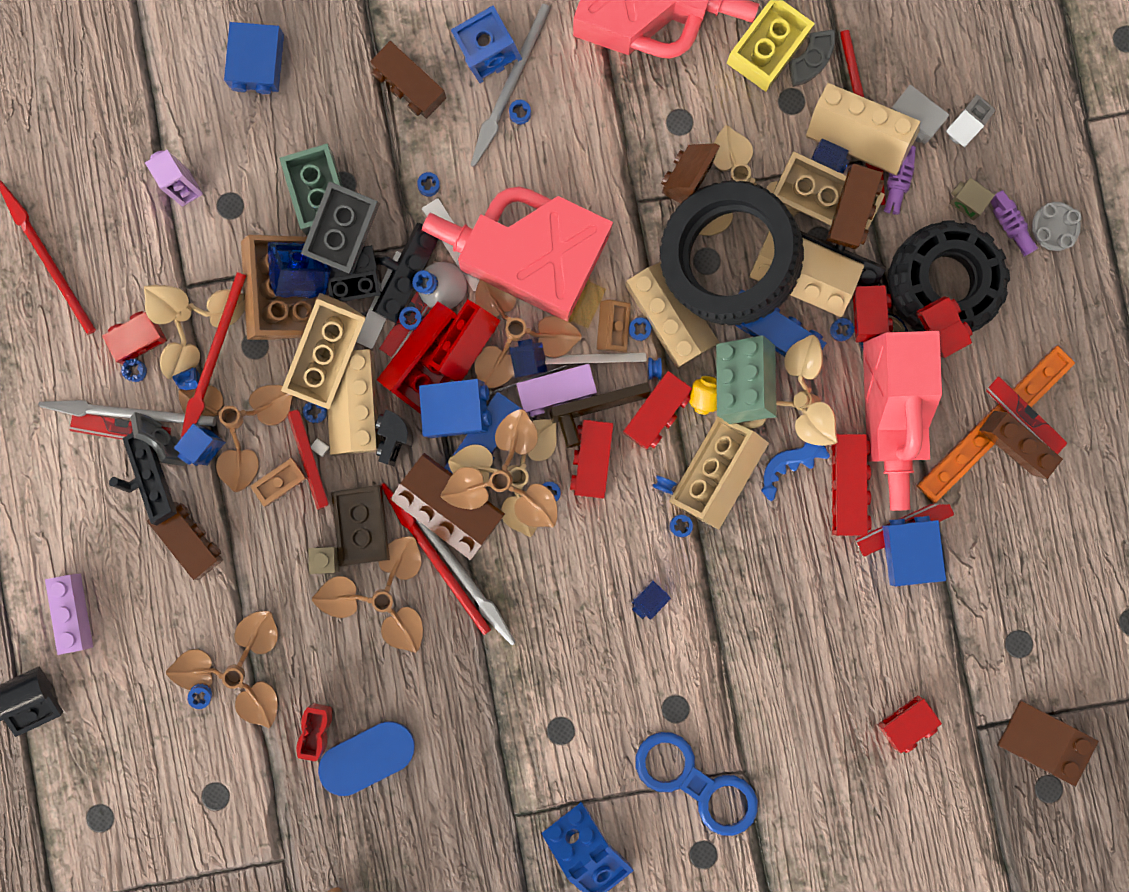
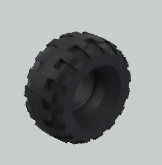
[887,220,1010,332]

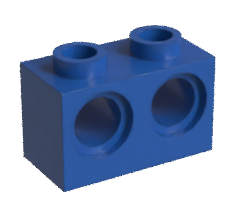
[174,424,226,466]

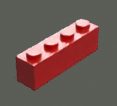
[831,434,871,536]

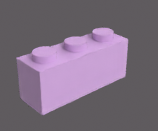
[145,150,203,207]
[516,364,597,417]
[45,573,93,655]

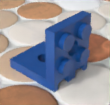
[451,5,522,83]
[541,802,634,892]

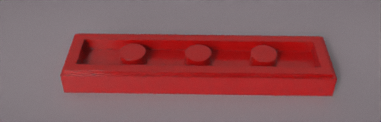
[288,409,329,510]

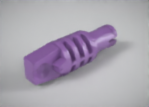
[884,146,916,215]
[990,190,1038,257]

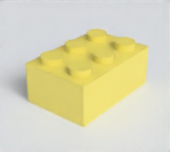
[726,0,815,92]

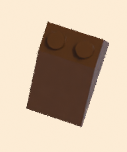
[661,143,720,204]
[997,700,1099,787]

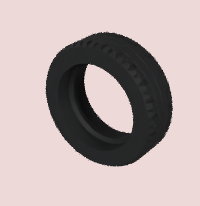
[659,180,804,325]

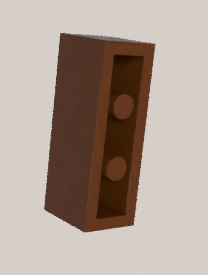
[370,41,446,119]
[826,164,884,249]
[979,411,1063,479]
[147,502,223,580]

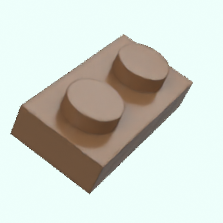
[250,458,307,507]

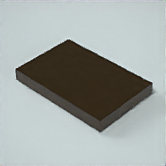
[331,485,390,566]

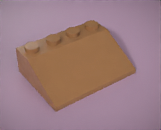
[241,235,326,340]

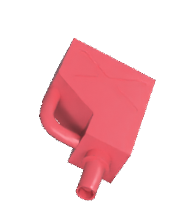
[573,0,760,59]
[422,187,613,322]
[863,331,942,510]

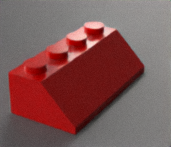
[376,301,457,414]

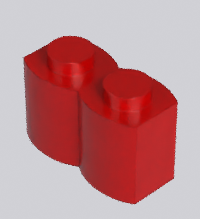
[916,296,973,358]
[296,703,332,761]

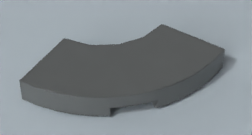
[788,29,835,87]
[130,412,186,466]

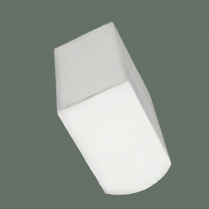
[311,438,330,457]

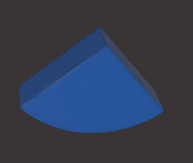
[172,367,200,390]

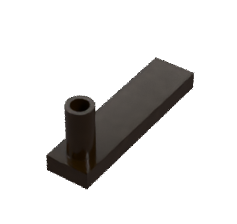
[550,382,651,448]

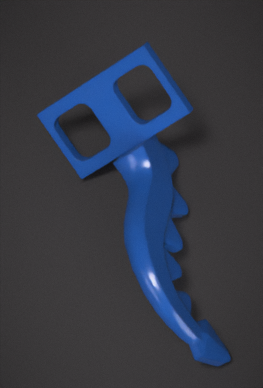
[761,442,830,501]

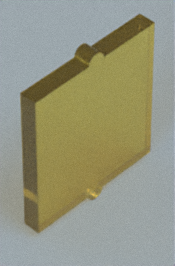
[568,279,606,329]

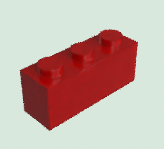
[427,299,501,381]
[622,371,692,450]
[570,420,613,499]

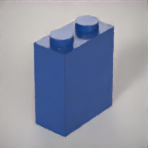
[224,22,284,94]
[419,379,491,438]
[882,516,946,586]

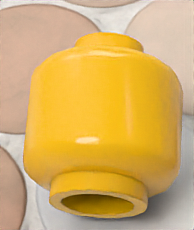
[689,376,717,415]

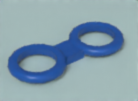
[635,732,758,836]

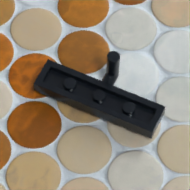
[372,223,439,323]
[800,231,886,286]
[109,432,177,526]

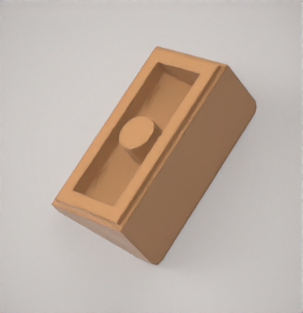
[597,300,631,352]

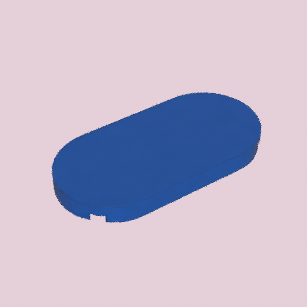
[318,721,415,796]

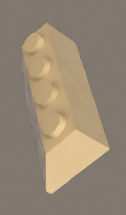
[806,83,921,176]
[773,151,885,230]
[749,230,864,317]
[625,262,720,369]
[281,293,366,409]
[327,349,380,455]
[669,417,769,530]

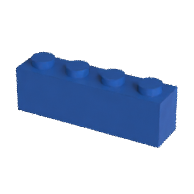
[735,289,827,357]
[444,392,522,474]

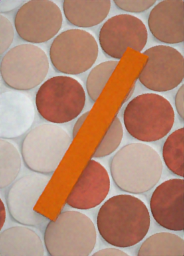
[916,346,1075,503]

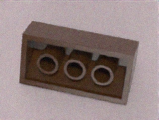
[390,453,505,560]

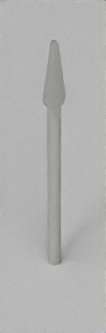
[471,4,551,167]
[38,400,216,427]
[416,520,515,645]

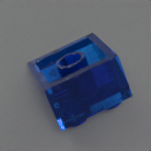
[268,242,330,298]

